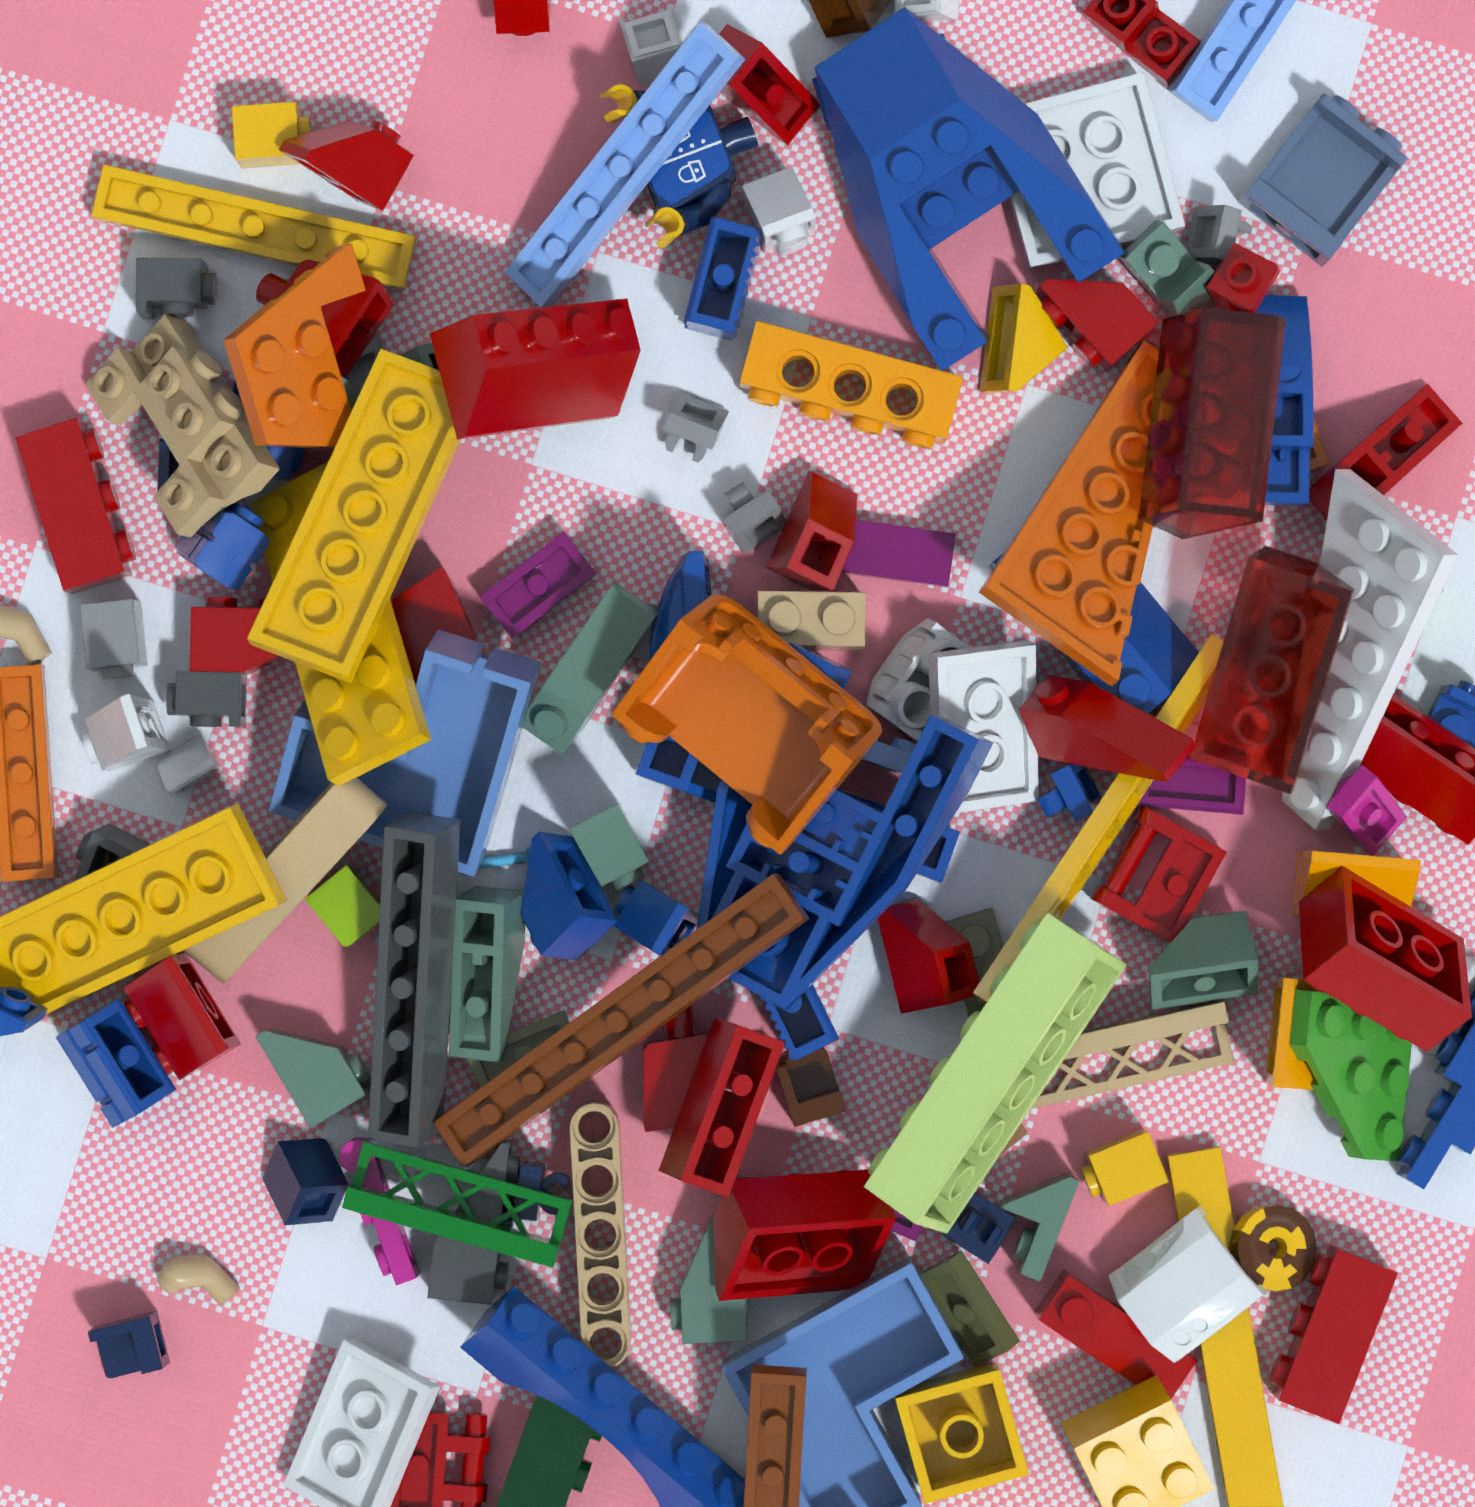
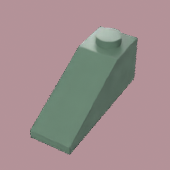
[522,582,659,755]
[449,886,525,1062]
[670,1174,747,1344]

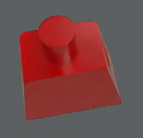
[256,259,394,379]
[391,567,479,686]
[643,1005,710,1132]

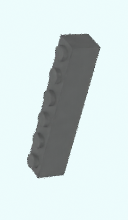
[368,812,461,1148]

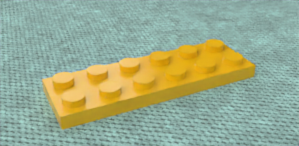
[247,348,462,683]
[250,462,431,786]
[0,803,287,1014]

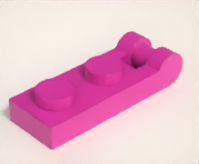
[339,1137,420,1285]

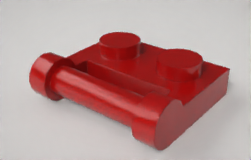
[1089,805,1227,943]

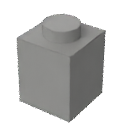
[79,599,148,680]

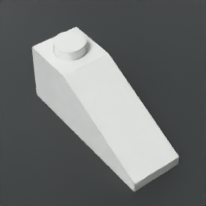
[82,694,170,771]

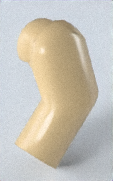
[0,604,52,665]
[157,1254,240,1307]

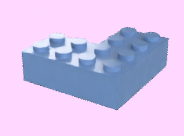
[268,629,541,877]
[721,1256,964,1507]

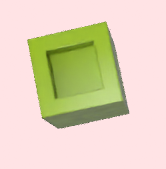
[305,865,380,947]

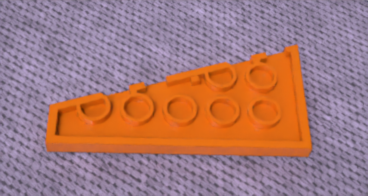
[979,340,1187,686]

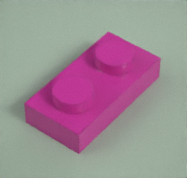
[1326,765,1407,856]

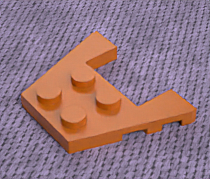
[223,243,366,448]

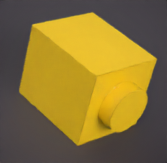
[231,101,312,169]
[1080,1128,1169,1206]

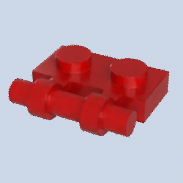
[391,1410,491,1507]

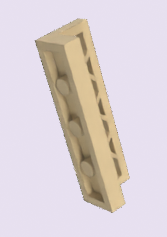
[1031,1000,1234,1109]

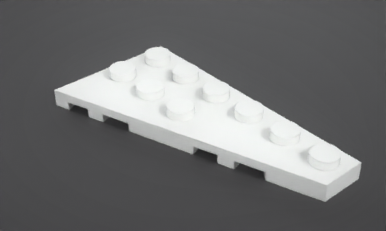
[1281,469,1458,830]

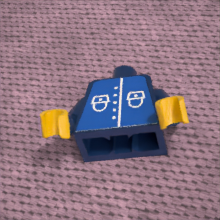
[600,84,759,248]

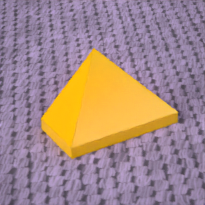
[979,284,1068,394]

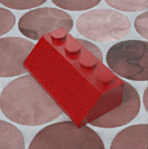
[430,298,641,440]

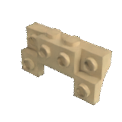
[85,314,280,538]

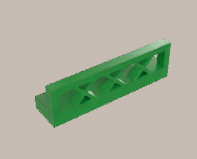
[342,1141,573,1268]

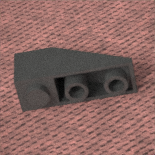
[427,1139,521,1305]

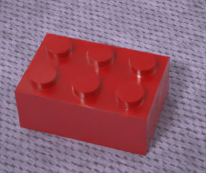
[1298,866,1472,1052]

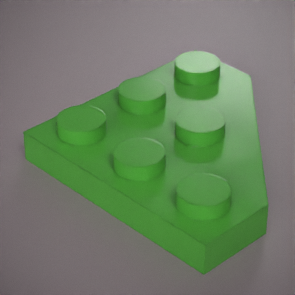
[1289,989,1412,1161]

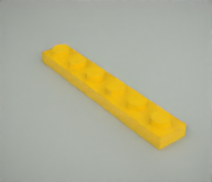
[91,164,417,291]

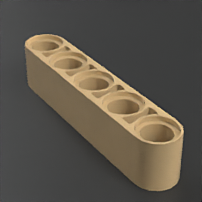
[183,777,387,984]
[570,1100,632,1367]

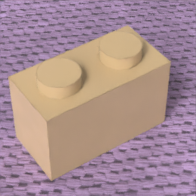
[757,591,866,651]

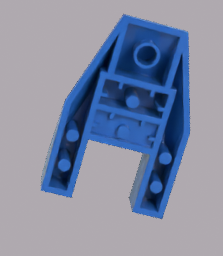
[814,7,1125,371]
[696,642,994,1009]

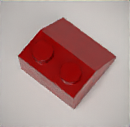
[124,953,241,1080]

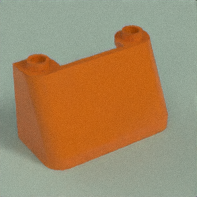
[611,594,882,855]

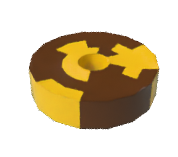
[1229,1204,1317,1292]

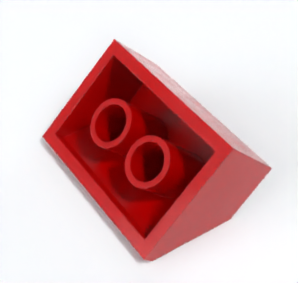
[713,1169,897,1301]

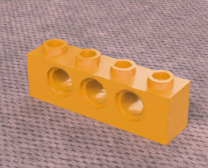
[739,321,964,450]

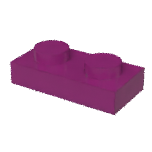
[480,531,597,640]

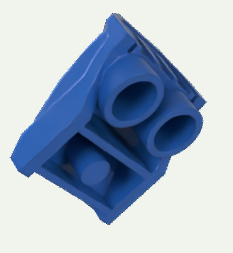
[649,551,712,661]

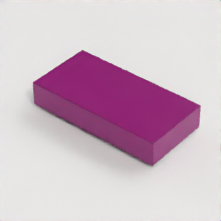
[842,520,956,588]
[1137,756,1248,815]

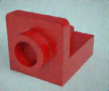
[1206,242,1280,318]

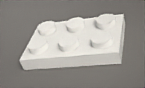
[929,641,1039,813]
[283,1338,440,1507]

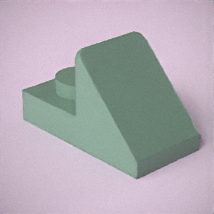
[1119,219,1216,335]
[996,1173,1079,1282]

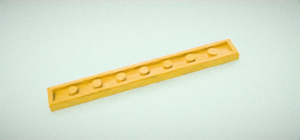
[973,634,1233,1004]
[1166,1146,1284,1507]

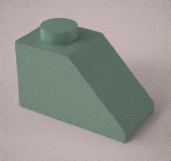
[569,803,650,891]
[1149,911,1259,1010]
[255,1028,371,1129]

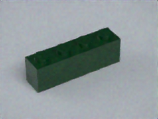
[496,1395,602,1507]

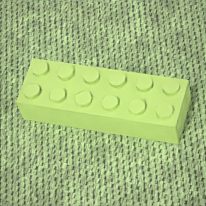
[864,913,1127,1234]

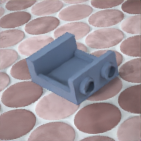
[1238,93,1408,267]

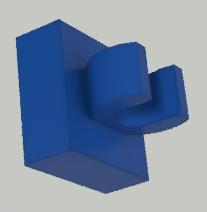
[1037,764,1102,822]

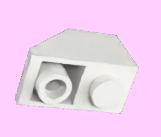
[742,167,816,256]

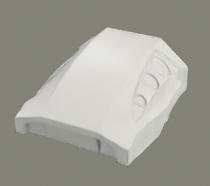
[866,618,971,742]
[1109,1206,1267,1363]

